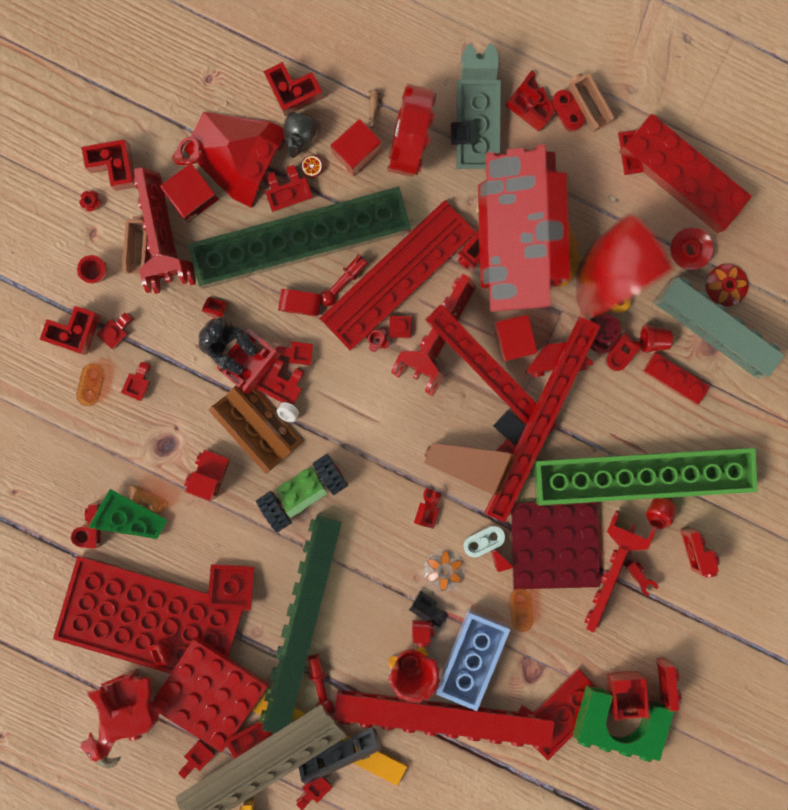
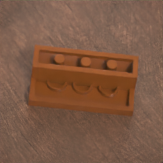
[209,385,304,474]

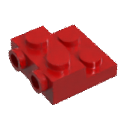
[680,527,720,578]

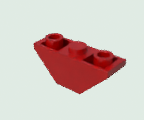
[525,342,593,377]

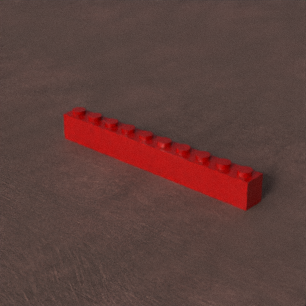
[334,689,554,749]

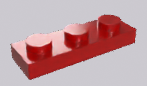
[642,353,710,405]

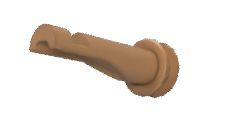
[367,90,382,128]

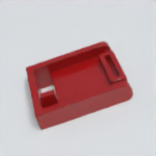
[217,328,281,394]

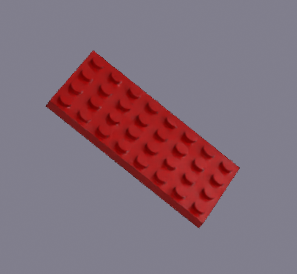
[53,555,242,674]

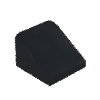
[451,121,478,145]

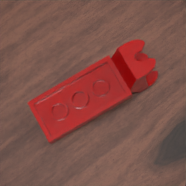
[134,167,196,294]
[391,273,476,396]
[584,510,658,633]

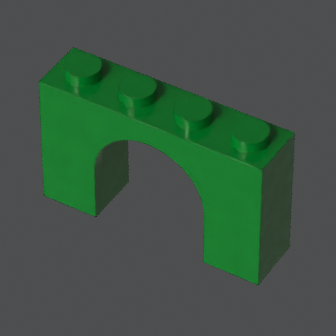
[573,685,674,762]

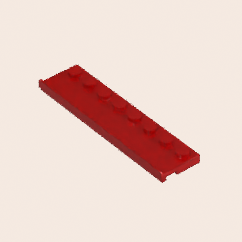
[319,200,476,351]

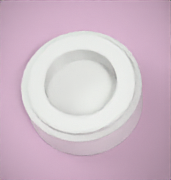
[277,402,299,422]

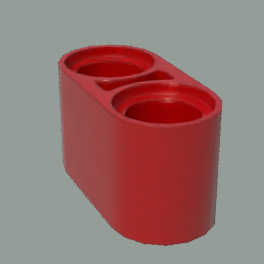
[278,289,321,317]

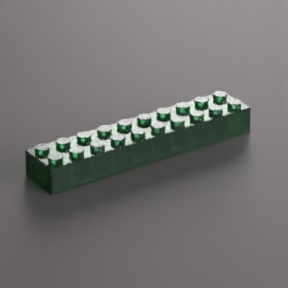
[188,187,411,289]

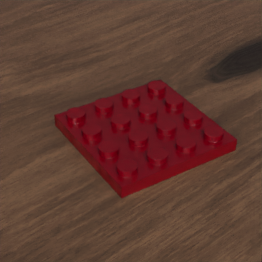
[511,502,600,590]

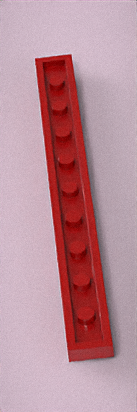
[484,316,601,522]

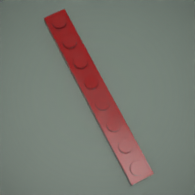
[425,304,558,435]

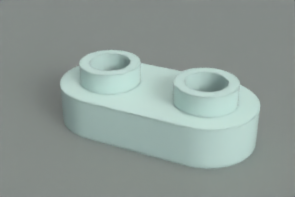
[463,525,505,557]

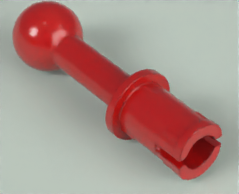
[320,254,368,307]
[307,654,333,714]

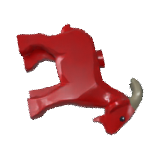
[80,676,163,768]

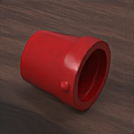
[77,255,108,284]
[640,325,673,353]

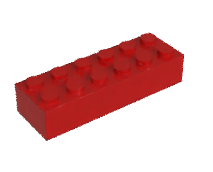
[619,113,752,234]

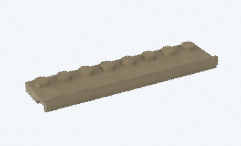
[176,705,347,810]

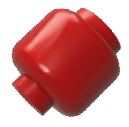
[646,497,678,529]

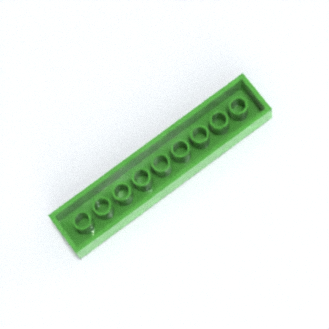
[533,448,758,505]

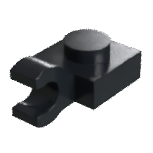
[409,591,449,628]

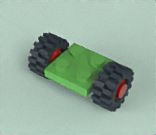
[256,454,348,533]

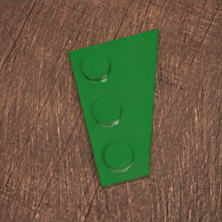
[87,489,168,539]

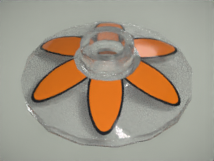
[423,549,466,592]

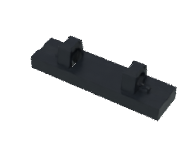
[299,728,381,784]

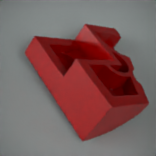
[505,70,556,132]

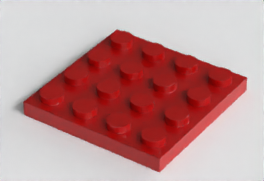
[150,636,269,753]

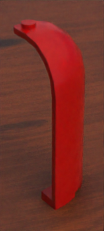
[576,215,673,320]

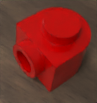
[412,620,434,647]

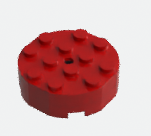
[387,83,437,177]

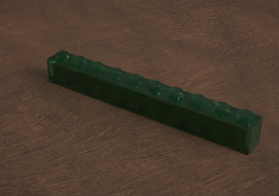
[259,515,342,733]

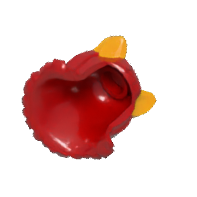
[388,647,440,703]

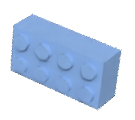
[436,609,510,711]

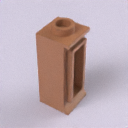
[567,73,614,133]
[122,216,149,274]

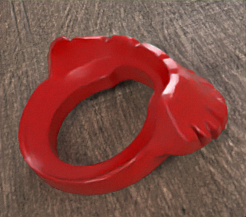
[172,137,205,165]

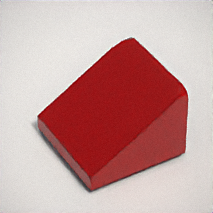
[491,549,514,572]

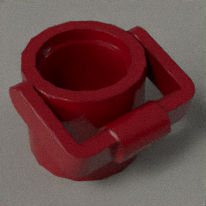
[589,315,621,355]

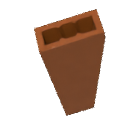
[424,443,516,495]

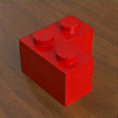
[263,62,323,116]
[81,139,136,191]
[39,305,101,355]
[184,449,231,501]

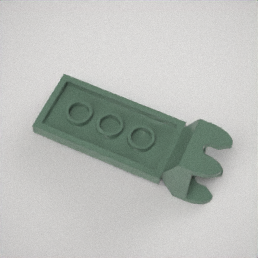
[456,44,501,169]

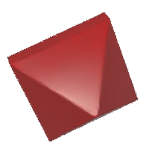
[202,297,229,318]
[148,644,171,667]

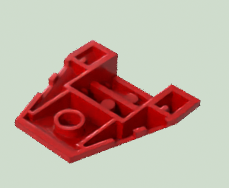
[184,112,285,208]

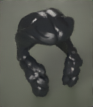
[198,317,258,375]

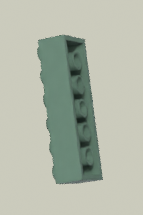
[652,277,785,378]

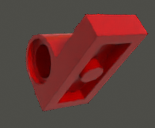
[71,503,101,548]

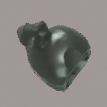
[283,111,321,158]

